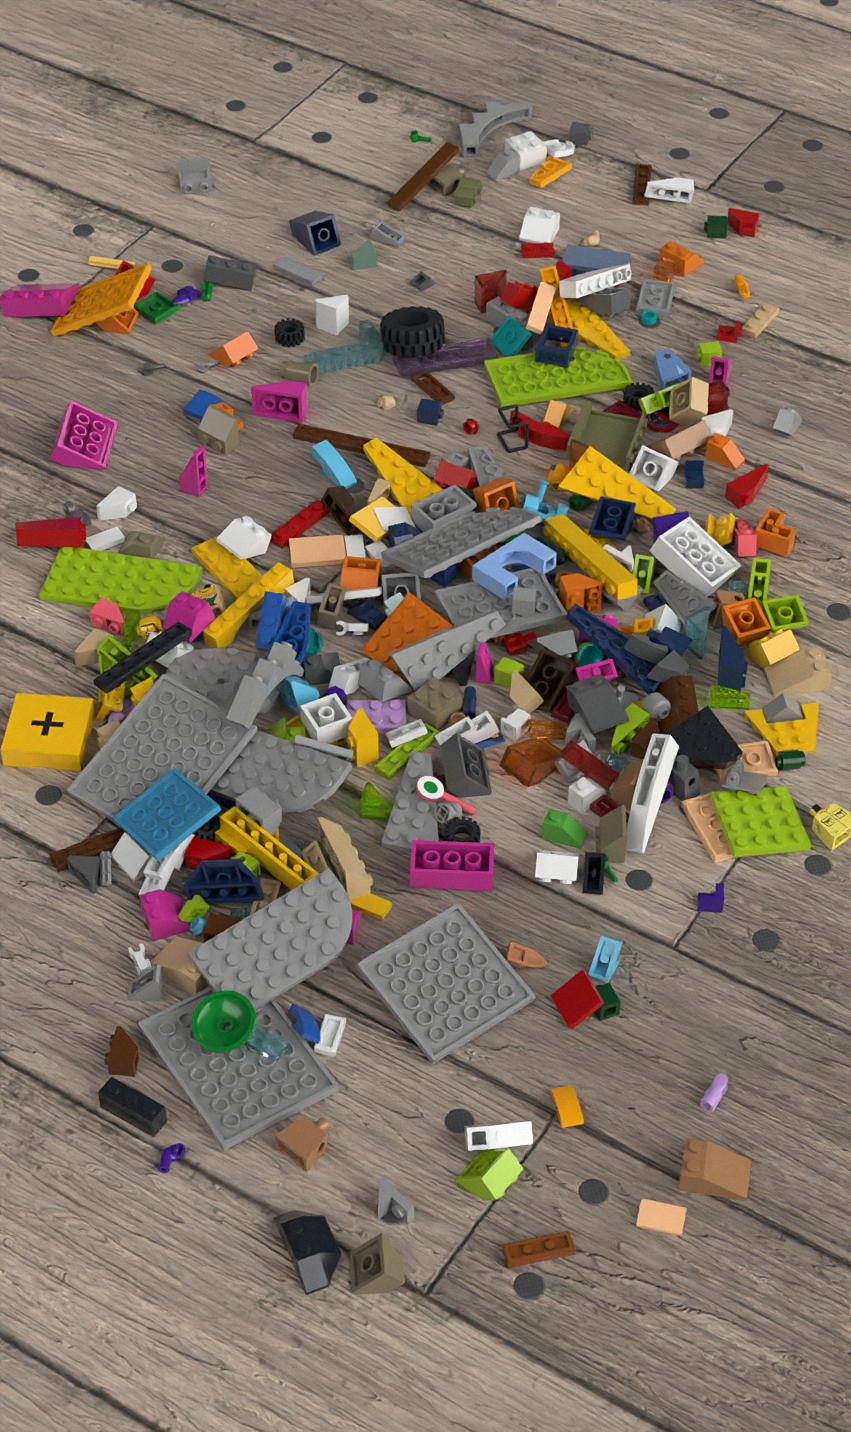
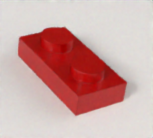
[521,242,554,259]

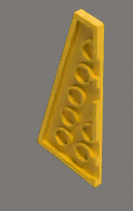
[363,437,443,517]

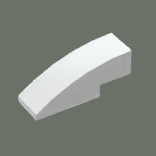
[435,711,500,745]

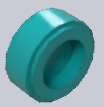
[640,310,657,325]

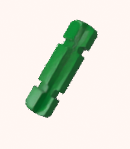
[202,280,213,302]

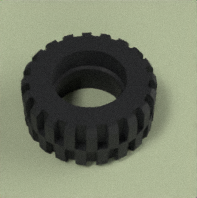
[380,306,445,358]

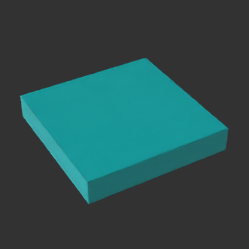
[489,315,532,357]

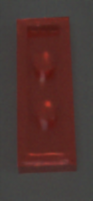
[559,740,619,790]

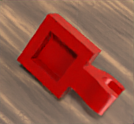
[503,632,537,656]

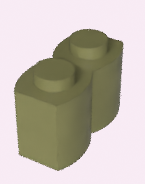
[454,177,483,208]

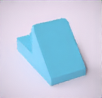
[588,935,623,982]

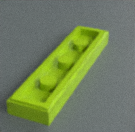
[374,723,440,780]

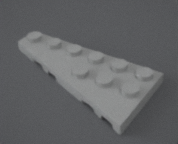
[389,609,506,692]

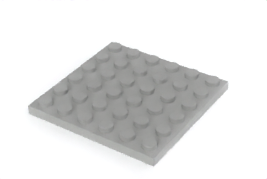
[356,903,536,1064]

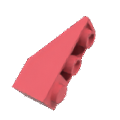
[733,519,757,556]

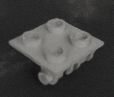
[721,759,768,794]

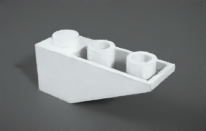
[464,1121,533,1151]

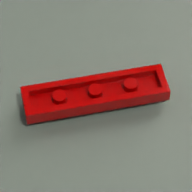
[270,499,329,549]

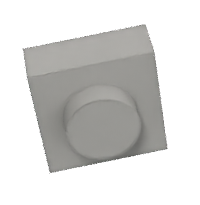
[444,451,469,467]

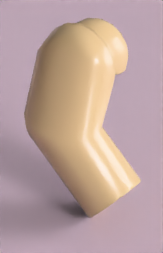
[583,230,599,247]

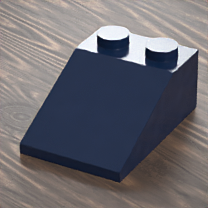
[589,496,636,541]
[717,626,748,695]

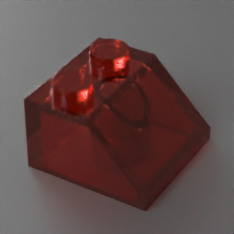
[474,269,507,314]

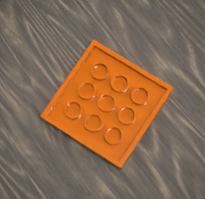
[361,592,454,693]

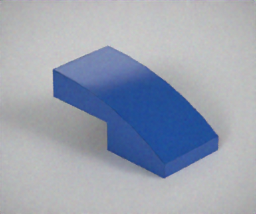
[288,1003,320,1044]

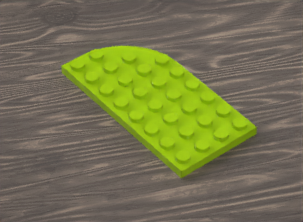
[484,347,633,407]
[39,547,203,614]

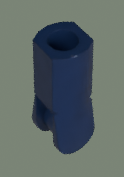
[463,686,477,720]

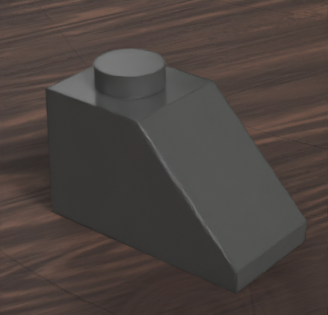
[647,650,690,683]

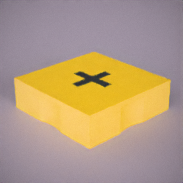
[1,693,95,771]

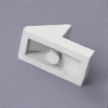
[603,544,634,574]

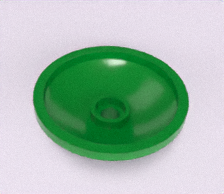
[191,990,256,1053]

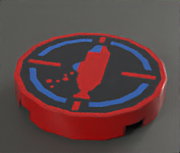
[645,407,678,433]

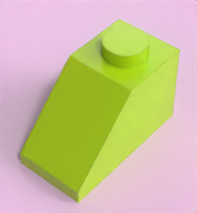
[632,554,656,594]

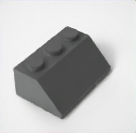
[204,255,257,291]
[440,733,492,798]

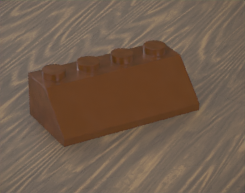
[654,676,699,734]

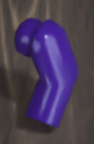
[158,1143,185,1173]

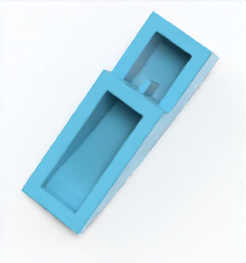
[312,440,357,489]

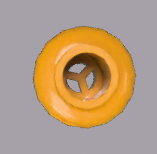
[547,463,570,491]

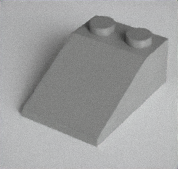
[411,485,477,532]

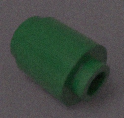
[569,494,593,512]
[775,749,806,771]

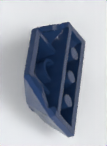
[184,859,265,903]

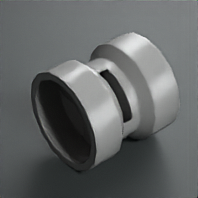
[434,802,462,823]

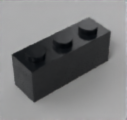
[98,1076,167,1137]

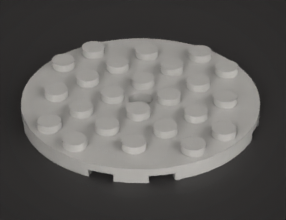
[165,648,280,714]

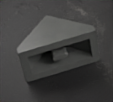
[67,856,100,894]

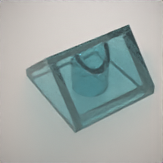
[683,606,710,660]

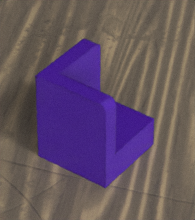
[697,883,724,913]

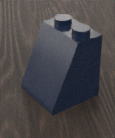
[289,210,341,255]

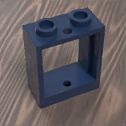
[535,324,578,368]

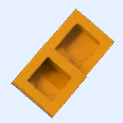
[617,618,654,636]
[551,1085,584,1128]

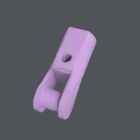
[700,1074,728,1112]

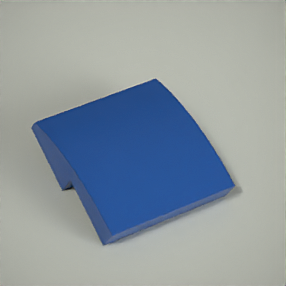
[184,389,231,423]

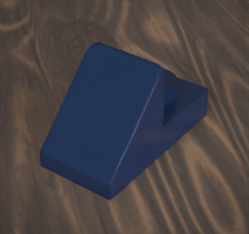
[684,460,704,488]
[347,597,387,631]

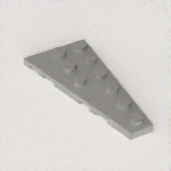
[381,751,439,853]

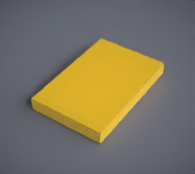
[349,496,396,542]

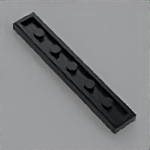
[93,621,192,694]

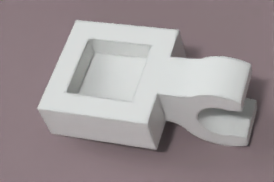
[336,621,369,635]
[128,943,152,975]

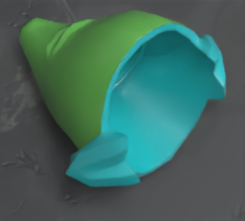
[572,642,604,667]

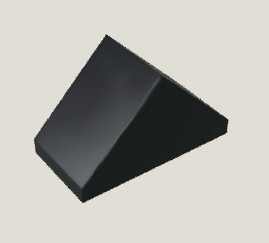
[582,852,606,895]

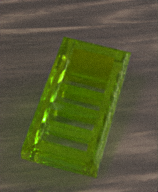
[124,609,141,650]
[709,685,750,710]

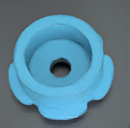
[189,916,207,936]

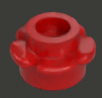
[463,418,479,435]

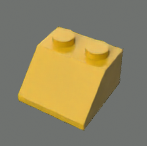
[347,707,379,768]

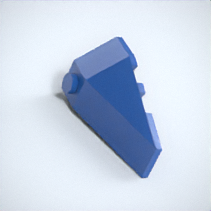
[266,601,311,664]

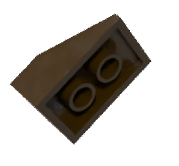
[526,648,578,713]

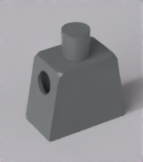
[668,755,700,801]

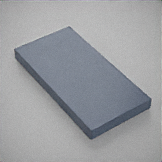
[562,245,631,271]

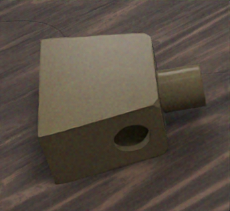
[427,164,465,197]

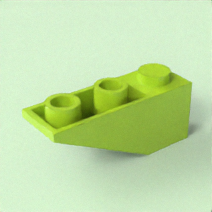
[610,703,650,759]

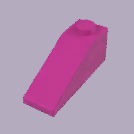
[179,445,208,497]

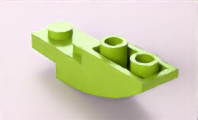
[638,382,683,415]

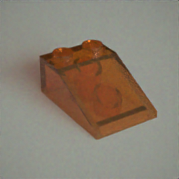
[499,736,565,787]

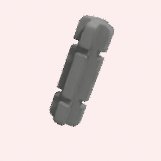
[100,851,112,887]

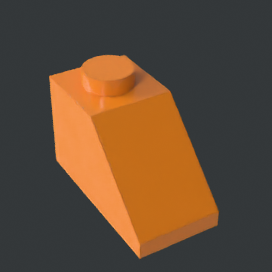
[705,433,745,471]

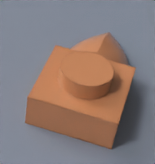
[505,941,548,970]

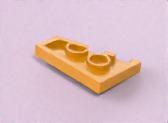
[529,155,572,188]

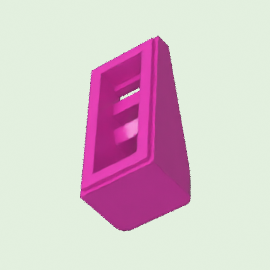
[476,642,494,684]

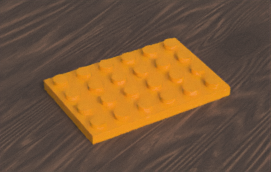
[50,263,152,337]

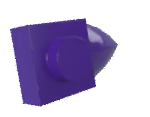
[172,286,200,305]

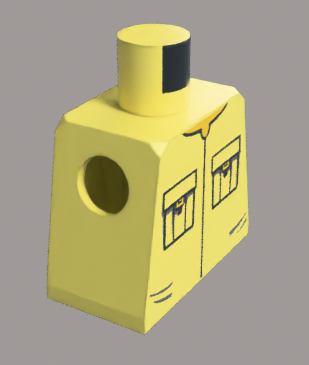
[809,803,851,851]

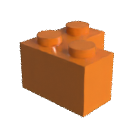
[755,508,796,557]

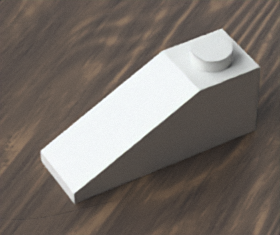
[645,178,694,204]
[329,658,370,695]

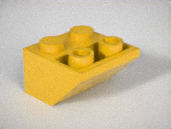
[743,629,800,668]

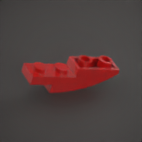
[510,409,571,451]

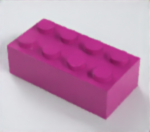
[410,840,494,891]

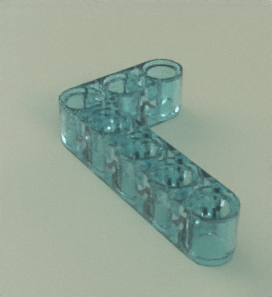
[304,320,384,374]

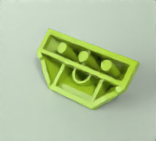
[97,634,158,698]

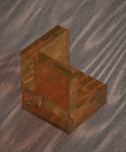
[653,257,677,282]

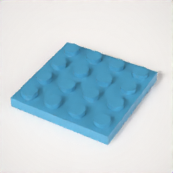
[112,768,221,861]

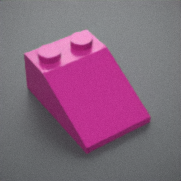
[251,380,308,423]

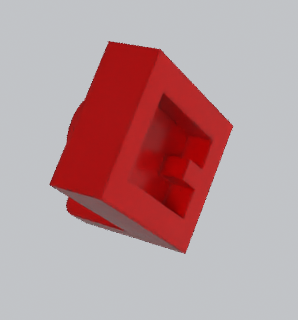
[717,320,743,343]

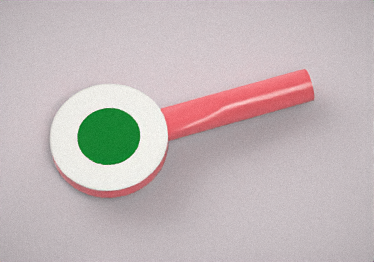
[416,776,476,815]

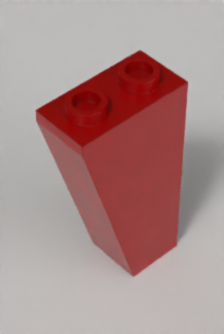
[15,517,86,547]

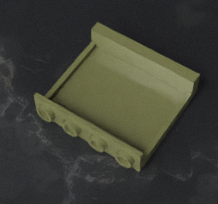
[567,400,648,470]

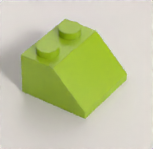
[761,595,809,632]
[455,1148,523,1200]

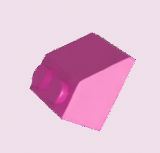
[163,591,215,643]
[140,889,191,941]

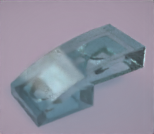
[244,1023,291,1062]

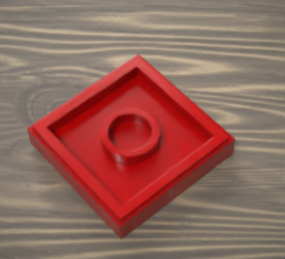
[550,969,604,1029]

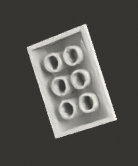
[650,517,742,598]

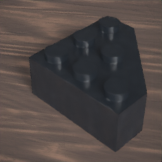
[665,706,743,770]

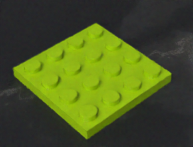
[710,786,811,858]

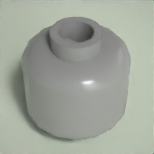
[642,692,671,721]

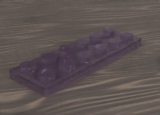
[392,337,499,378]

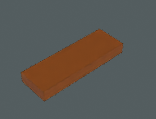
[502,1231,575,1268]

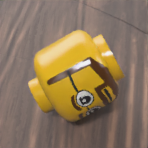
[136,615,164,642]

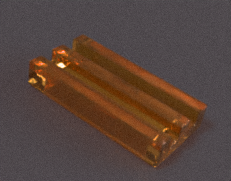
[526,719,567,739]

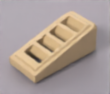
[368,478,390,505]

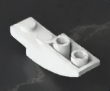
[138,834,195,897]

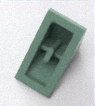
[351,240,376,270]

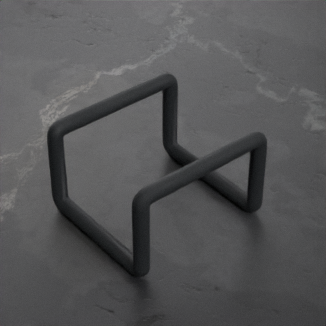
[497,404,529,453]

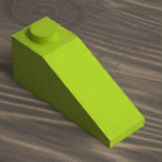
[748,558,772,607]

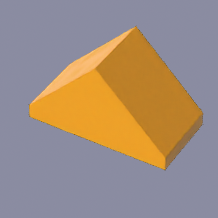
[543,400,573,429]

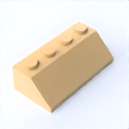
[317,817,373,900]

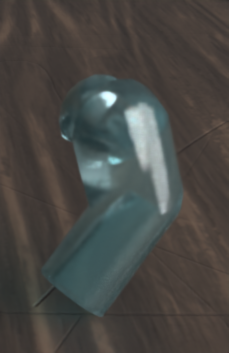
[230,905,251,919]

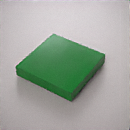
[133,292,180,325]

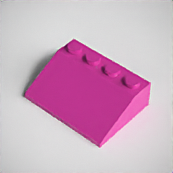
[0,283,80,317]
[49,400,118,470]

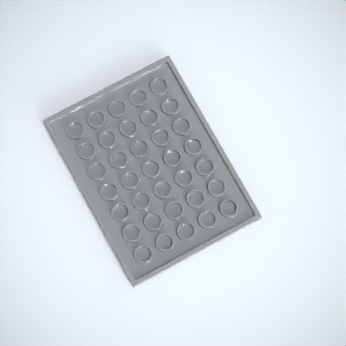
[66,674,258,821]
[138,987,339,1151]

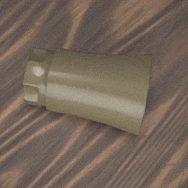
[280,361,319,387]

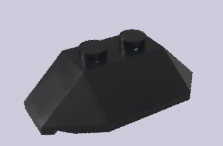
[274,1210,341,1295]

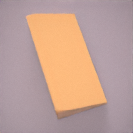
[636,1199,687,1236]

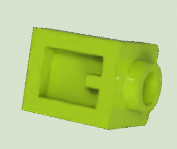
[178,895,210,922]

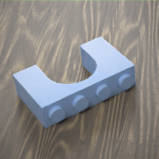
[472,533,557,600]

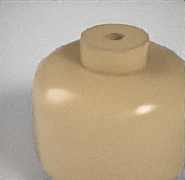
[377,395,396,410]

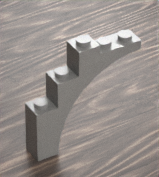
[459,101,532,158]
[226,641,304,729]

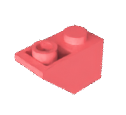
[90,598,126,636]

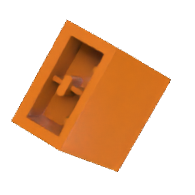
[340,556,382,601]
[559,573,603,615]

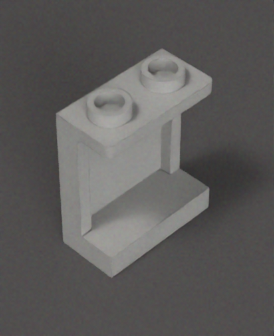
[177,158,212,194]

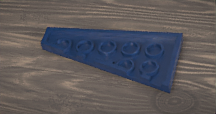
[566,603,660,694]

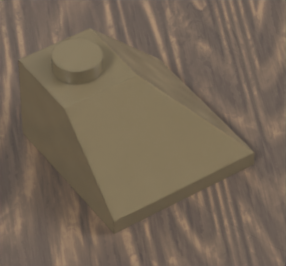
[118,530,165,559]
[349,1233,405,1295]

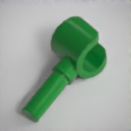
[410,130,431,142]
[605,856,618,883]

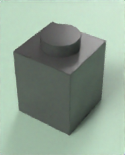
[569,122,593,146]

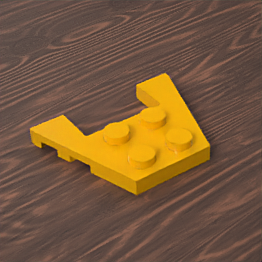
[744,703,819,756]

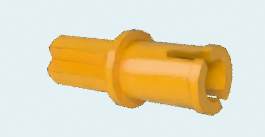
[734,274,750,299]

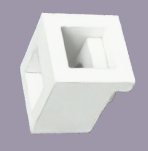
[500,708,531,742]

